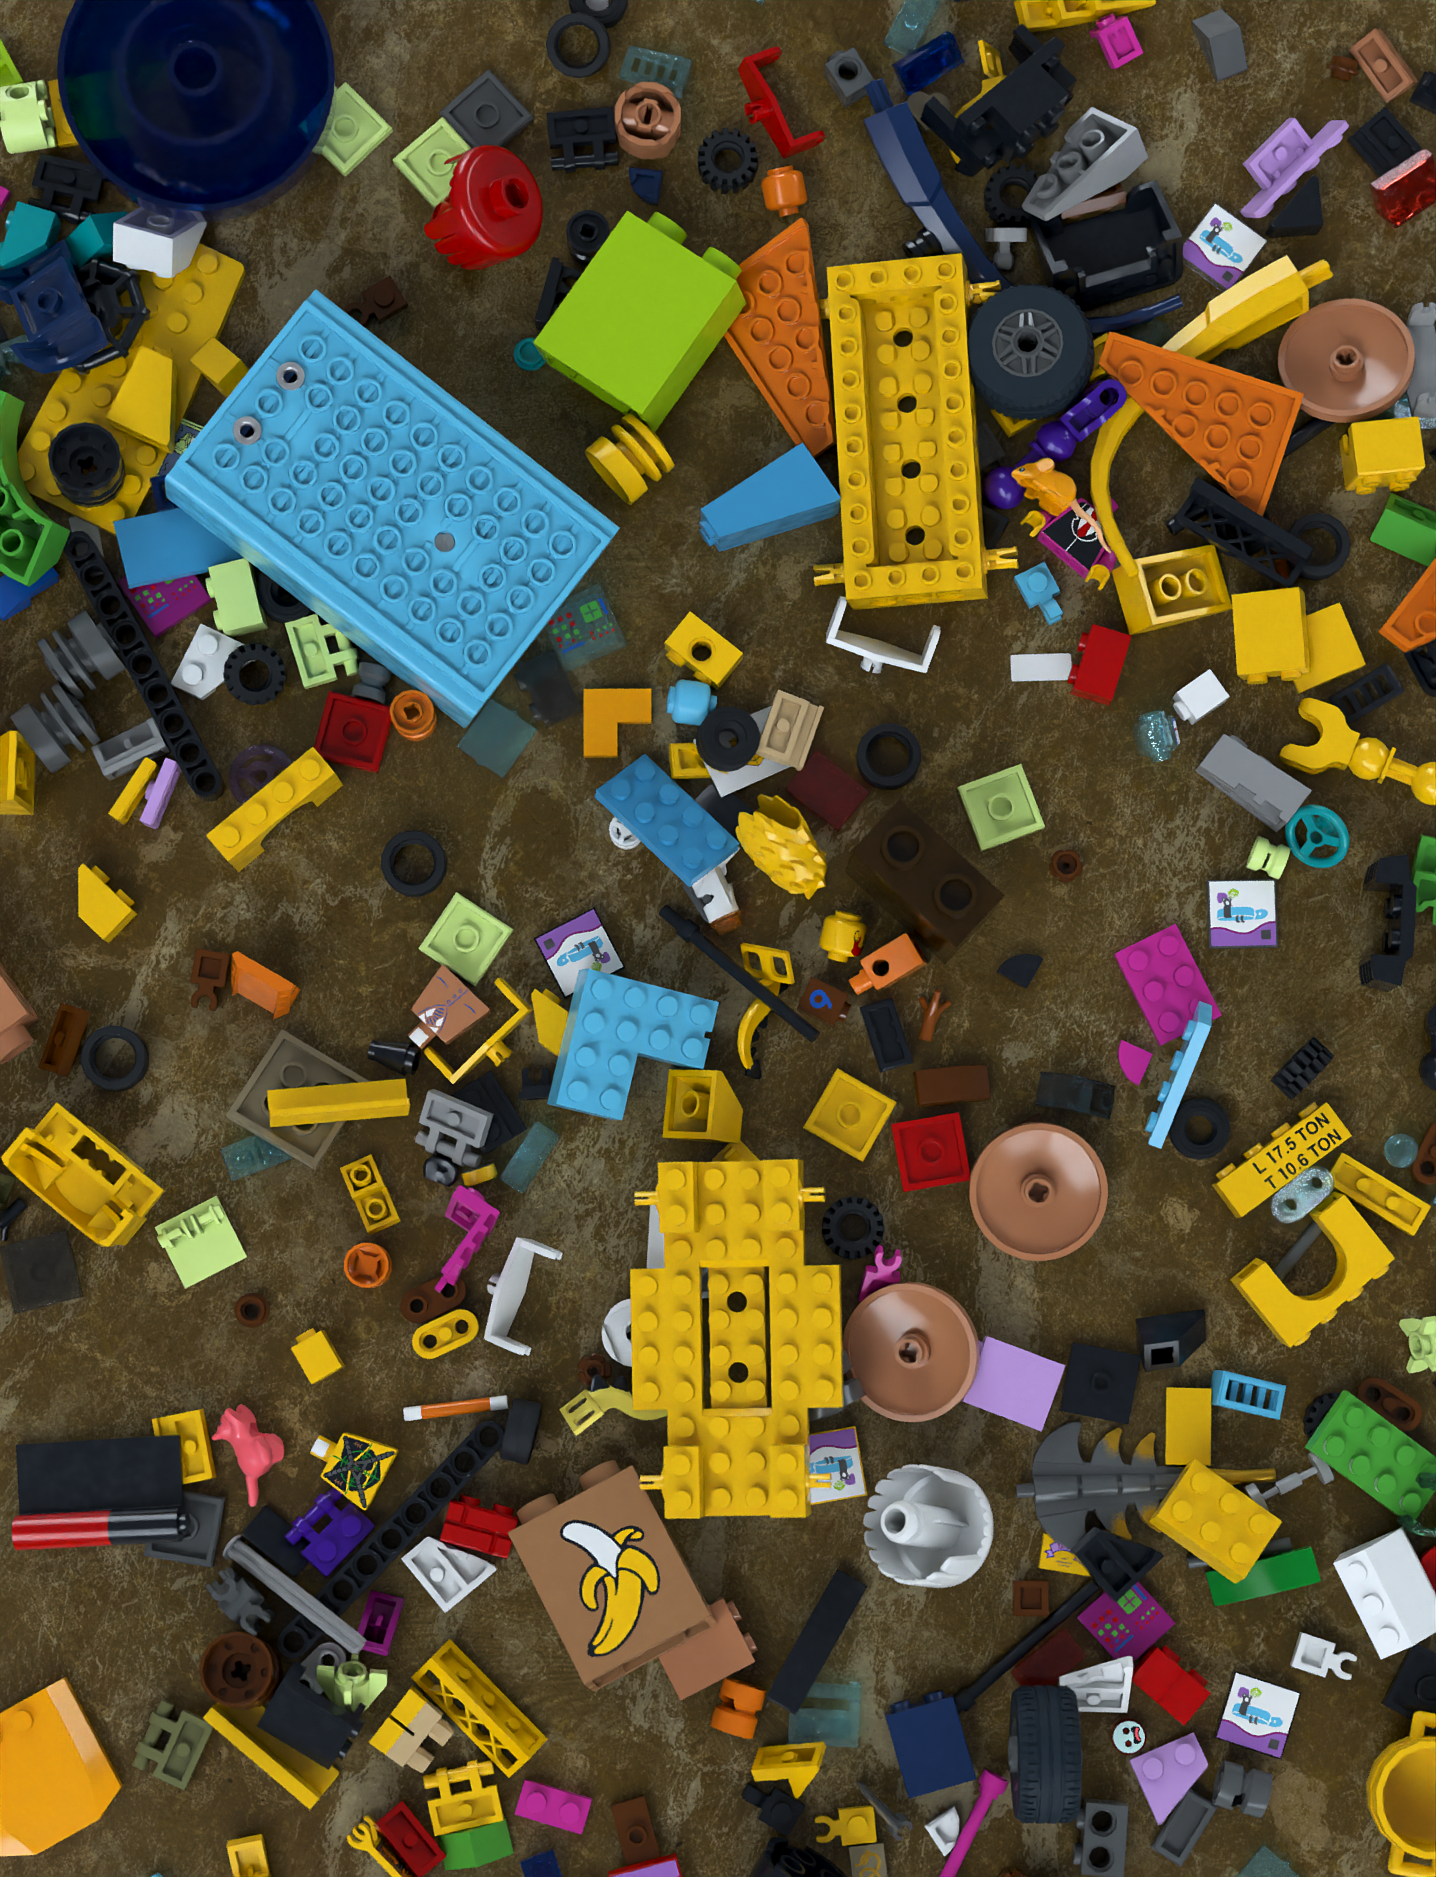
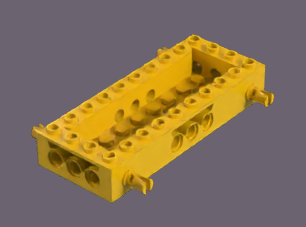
[813,253,1019,610]

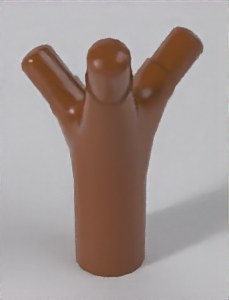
[918,990,951,1042]

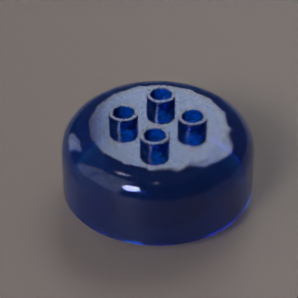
[57,0,337,222]

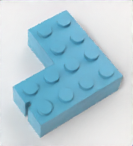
[547,968,719,1120]

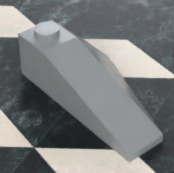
[1022,107,1148,221]

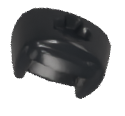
[423,1155,459,1187]

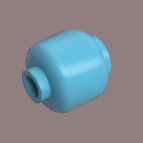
[666,679,717,726]

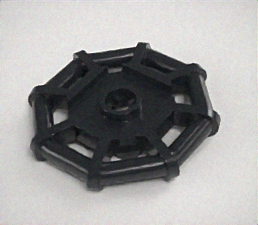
[71,257,151,375]

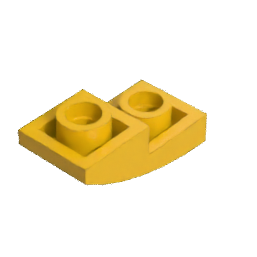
[340,1154,401,1235]

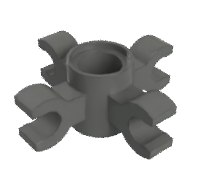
[205,1567,276,1636]

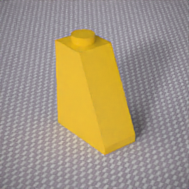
[106,346,177,454]

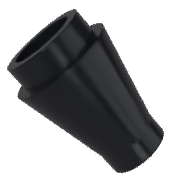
[368,1040,421,1076]

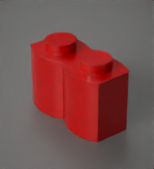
[1132,1645,1211,1726]

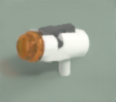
[682,847,743,935]

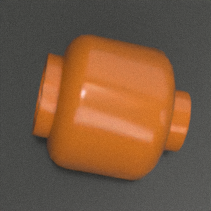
[761,165,808,217]

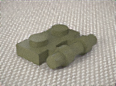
[132,1699,214,1790]

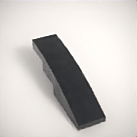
[765,1569,867,1715]

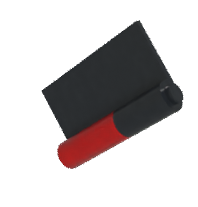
[12,1435,190,1551]

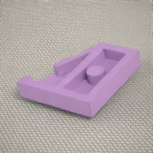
[1130,1732,1209,1825]

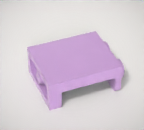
[962,1336,1065,1431]

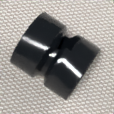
[566,210,610,266]

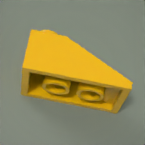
[1112,544,1232,635]
[0,731,36,815]

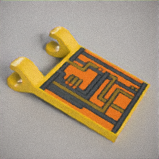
[347,1815,414,1877]

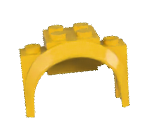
[1,1102,165,1247]

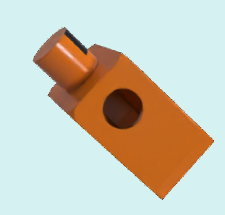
[848,933,929,995]

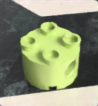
[0,80,57,154]

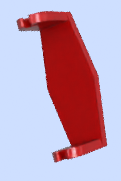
[737,46,826,159]

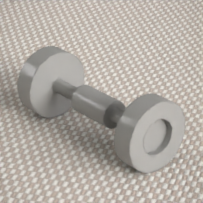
[1243,1452,1334,1511]

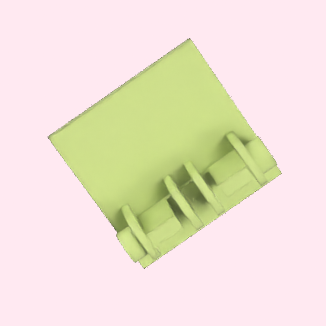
[155,1196,247,1289]

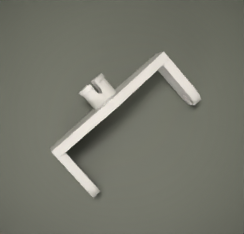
[826,596,941,673]
[484,1237,563,1356]

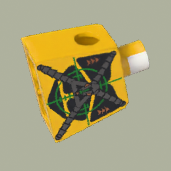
[310,1432,399,1510]

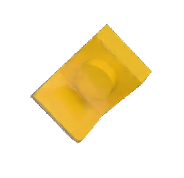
[751,1741,826,1799]

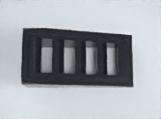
[1328,663,1405,725]

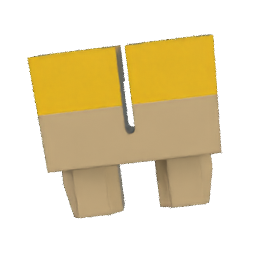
[369,1685,455,1773]

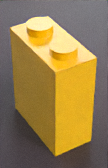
[1231,587,1311,684]

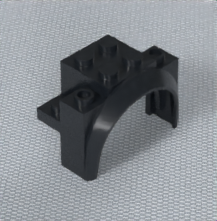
[920,24,1077,175]

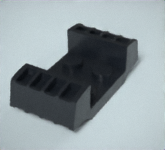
[1359,855,1417,992]

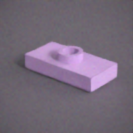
[140,757,181,829]

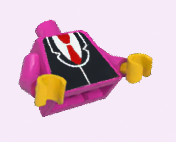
[1020,498,1118,590]

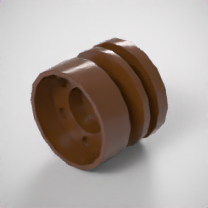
[199,1631,283,1710]

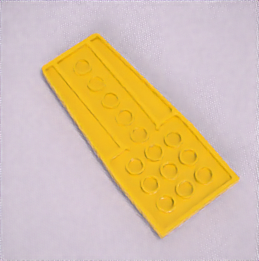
[17,243,246,536]

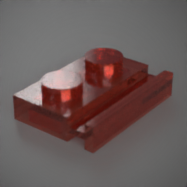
[785,750,869,832]

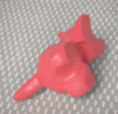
[212,1404,285,1507]

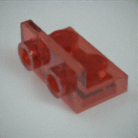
[1370,148,1436,228]

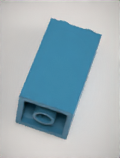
[699,442,841,552]

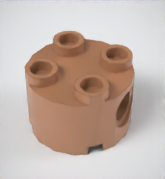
[615,82,681,159]

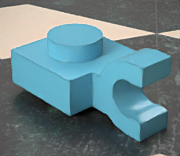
[1014,562,1063,626]

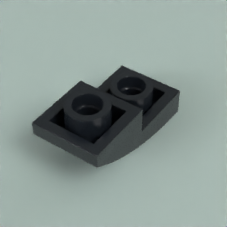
[695,781,754,850]

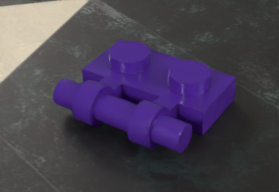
[284,1486,375,1578]

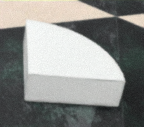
[924,1806,959,1856]

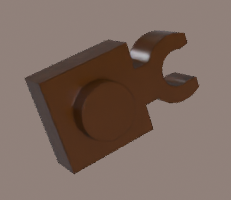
[344,276,408,328]
[190,948,232,1011]

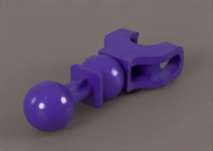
[983,379,1127,509]

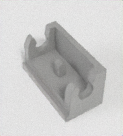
[91,717,171,781]

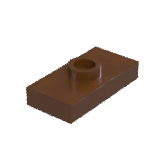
[610,1795,661,1866]

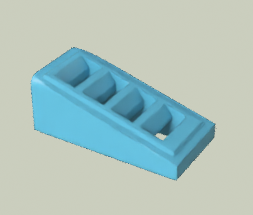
[1210,1370,1286,1420]

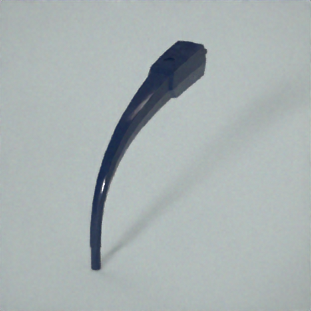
[863,78,1183,336]

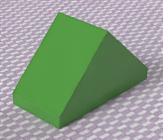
[438,1818,514,1870]

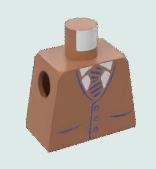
[407,964,492,1049]

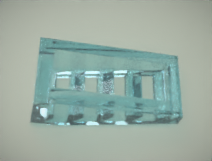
[619,45,692,98]

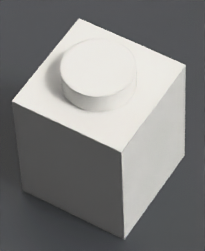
[1173,669,1230,725]

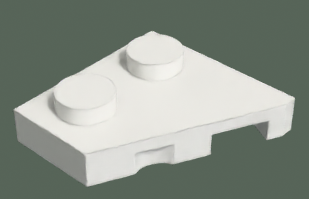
[171,624,256,701]
[401,1535,498,1613]
[1058,1656,1133,1713]

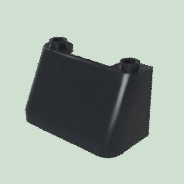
[1028,180,1183,311]

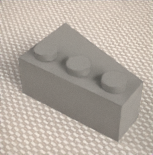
[1195,734,1312,832]

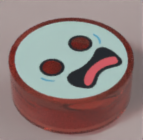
[1110,1718,1146,1755]

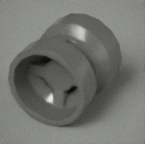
[351,662,392,704]

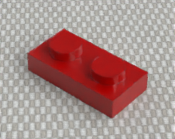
[373,1801,446,1877]

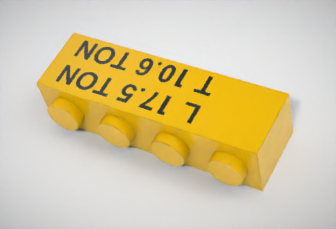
[1212,1102,1352,1218]

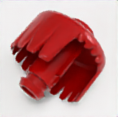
[424,145,543,270]

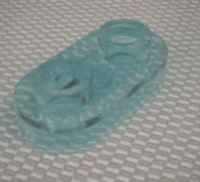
[1271,1166,1334,1224]

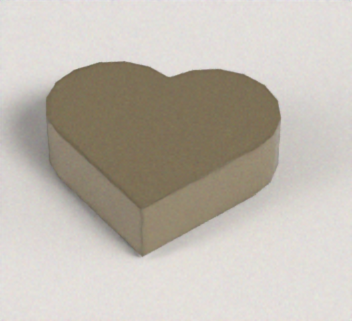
[907,91,950,134]

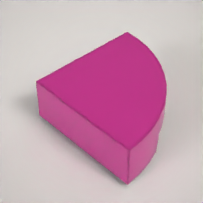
[1117,1040,1153,1086]

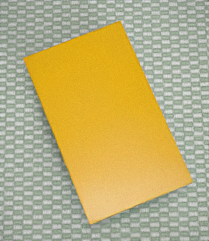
[1165,1387,1212,1466]

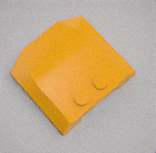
[0,1677,123,1856]

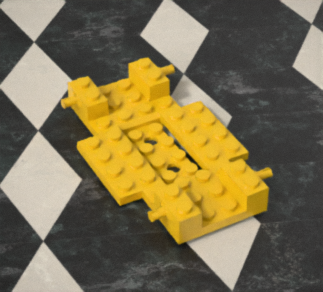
[630,1159,844,1519]

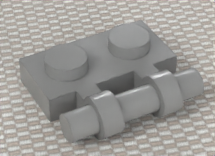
[415,1089,493,1168]

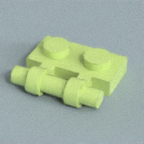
[284,614,359,689]

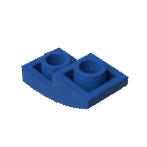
[0,567,59,621]

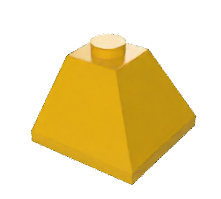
[662,1069,743,1144]

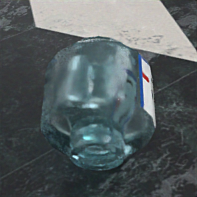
[1132,710,1180,762]

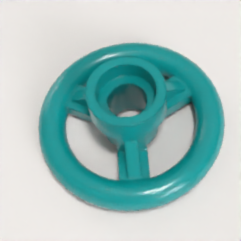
[1285,805,1350,868]

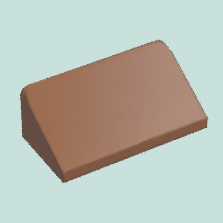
[1349,28,1418,103]

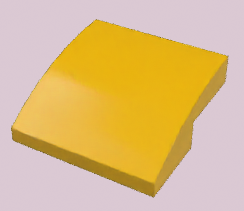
[1293,602,1366,694]

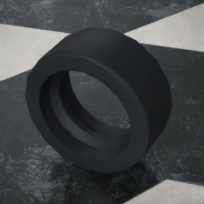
[546,13,611,78]
[1286,513,1351,581]
[856,723,921,790]
[381,831,447,897]
[81,1025,149,1092]

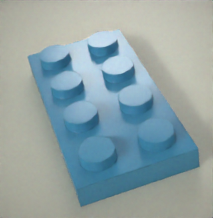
[595,754,740,887]

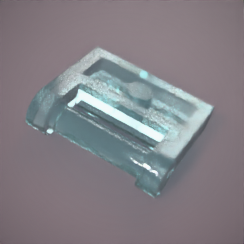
[788,1682,861,1748]

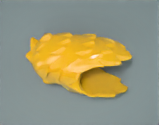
[736,794,828,899]

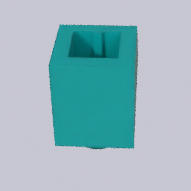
[0,201,62,270]

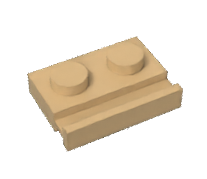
[756,689,824,771]

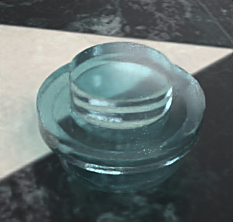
[1384,1133,1418,1168]

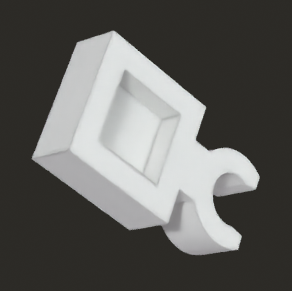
[1290,1632,1357,1680]

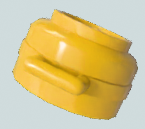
[1366,1711,1436,1877]

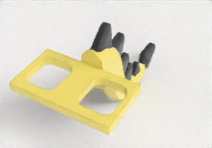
[559,1374,667,1436]

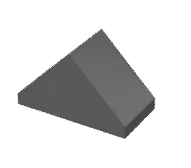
[1191,9,1248,83]

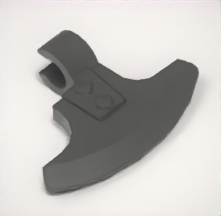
[856,1780,913,1840]

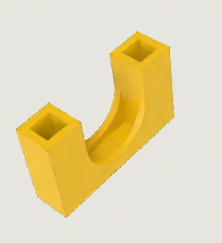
[206,747,343,872]
[1230,1191,1395,1348]

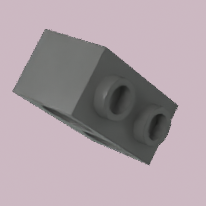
[1072,1798,1129,1877]

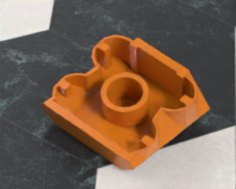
[231,951,301,1020]

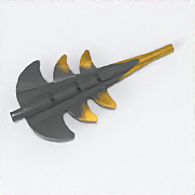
[1015,1422,1276,1550]

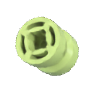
[1246,836,1291,879]

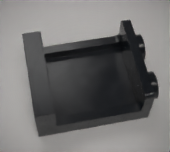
[257,1661,366,1770]

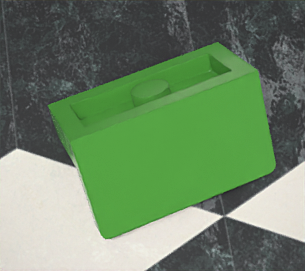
[1370,493,1436,566]

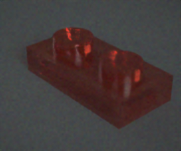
[1010,1627,1087,1687]

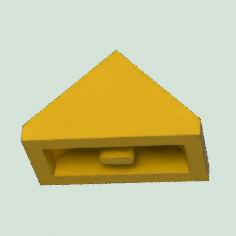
[189,336,249,399]

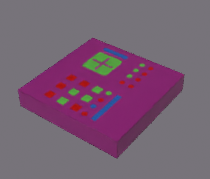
[117,575,212,638]
[1076,1582,1175,1662]

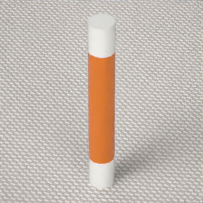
[403,1395,508,1421]

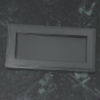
[1150,1789,1218,1867]

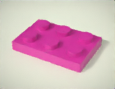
[1114,924,1222,1046]

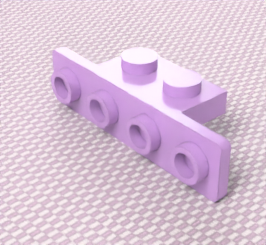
[1240,118,1349,218]

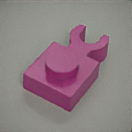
[858,1245,901,1301]

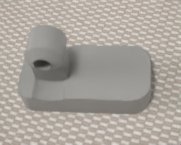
[985,228,1027,270]

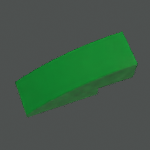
[1205,1546,1321,1606]

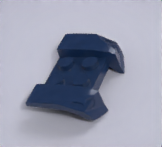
[0,240,109,374]

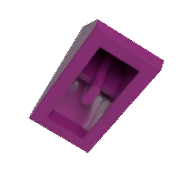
[357,1590,404,1656]

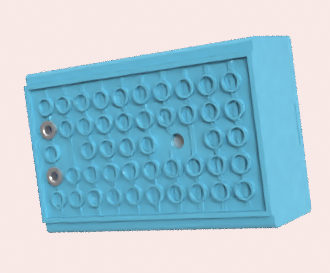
[165,289,620,729]

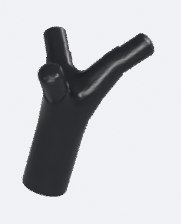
[0,1197,28,1241]

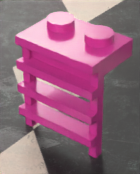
[434,1185,500,1293]

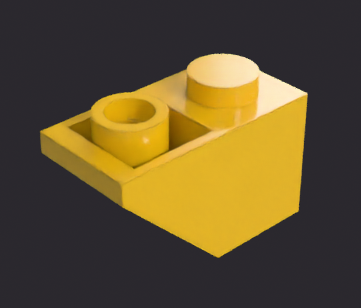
[78,863,137,943]
[531,988,569,1057]

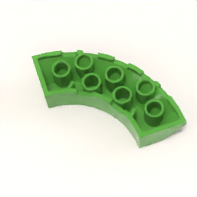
[0,390,71,587]

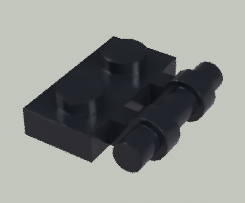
[546,107,618,173]
[28,153,107,226]

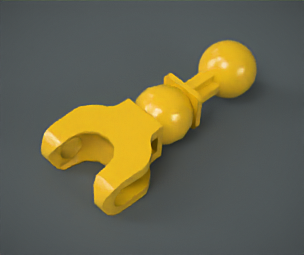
[1279,698,1436,805]

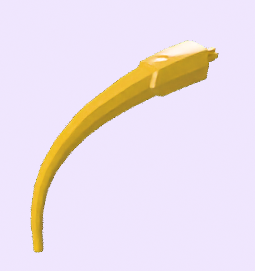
[1090,255,1333,577]

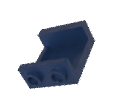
[884,1690,976,1799]

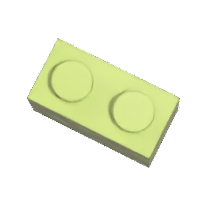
[205,558,268,638]

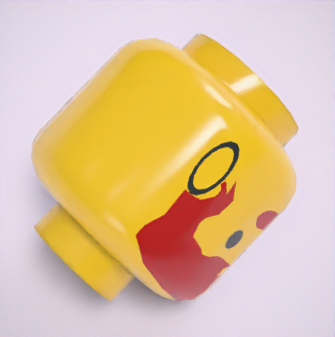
[819,910,867,963]

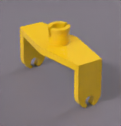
[423,977,533,1084]

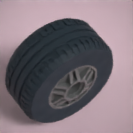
[967,284,1095,420]
[1008,1685,1082,1824]

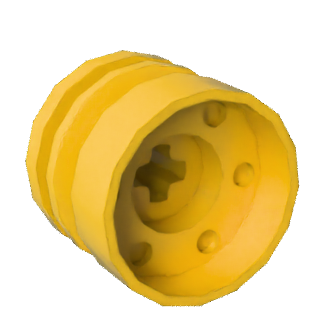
[585,413,674,505]

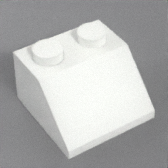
[113,202,207,278]

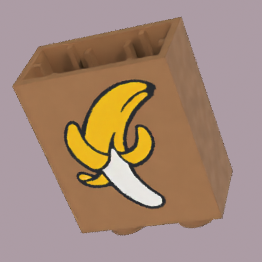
[508,1460,718,1692]

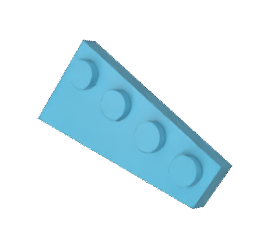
[1145,1001,1212,1149]

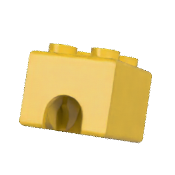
[1339,416,1425,495]

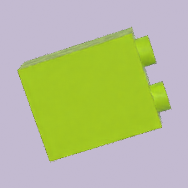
[533,211,746,433]

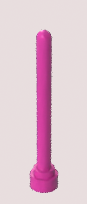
[939,1769,1009,1877]

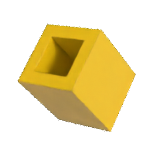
[291,1328,345,1384]

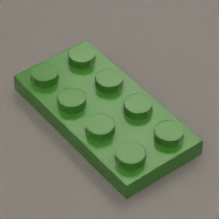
[1305,1390,1436,1525]

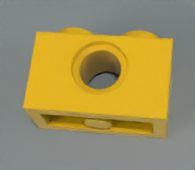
[664,611,743,691]

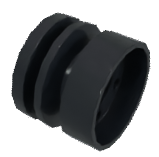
[48,422,126,508]

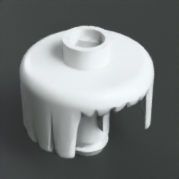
[863,1464,994,1588]

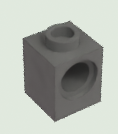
[824,47,874,108]

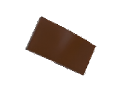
[913,1065,991,1106]

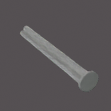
[223,1534,366,1654]

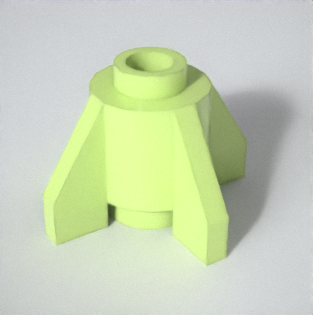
[1399,1316,1436,1373]
[316,1652,388,1713]

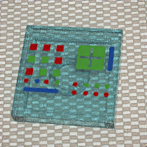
[545,584,627,673]

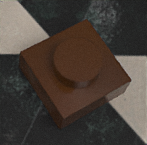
[1012,1580,1049,1616]

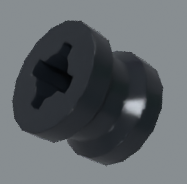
[902,228,944,259]

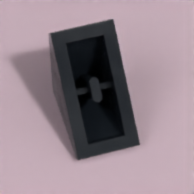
[1266,174,1323,238]

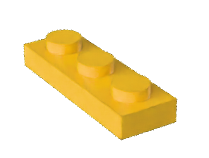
[1323,1152,1431,1236]

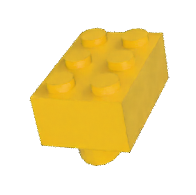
[1148,1459,1282,1584]

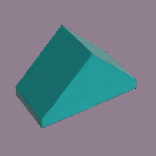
[65,211,127,267]

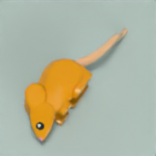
[1011,458,1111,553]

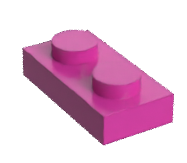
[515,1778,592,1835]

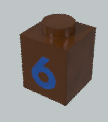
[796,977,851,1028]

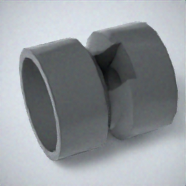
[1211,1760,1273,1819]

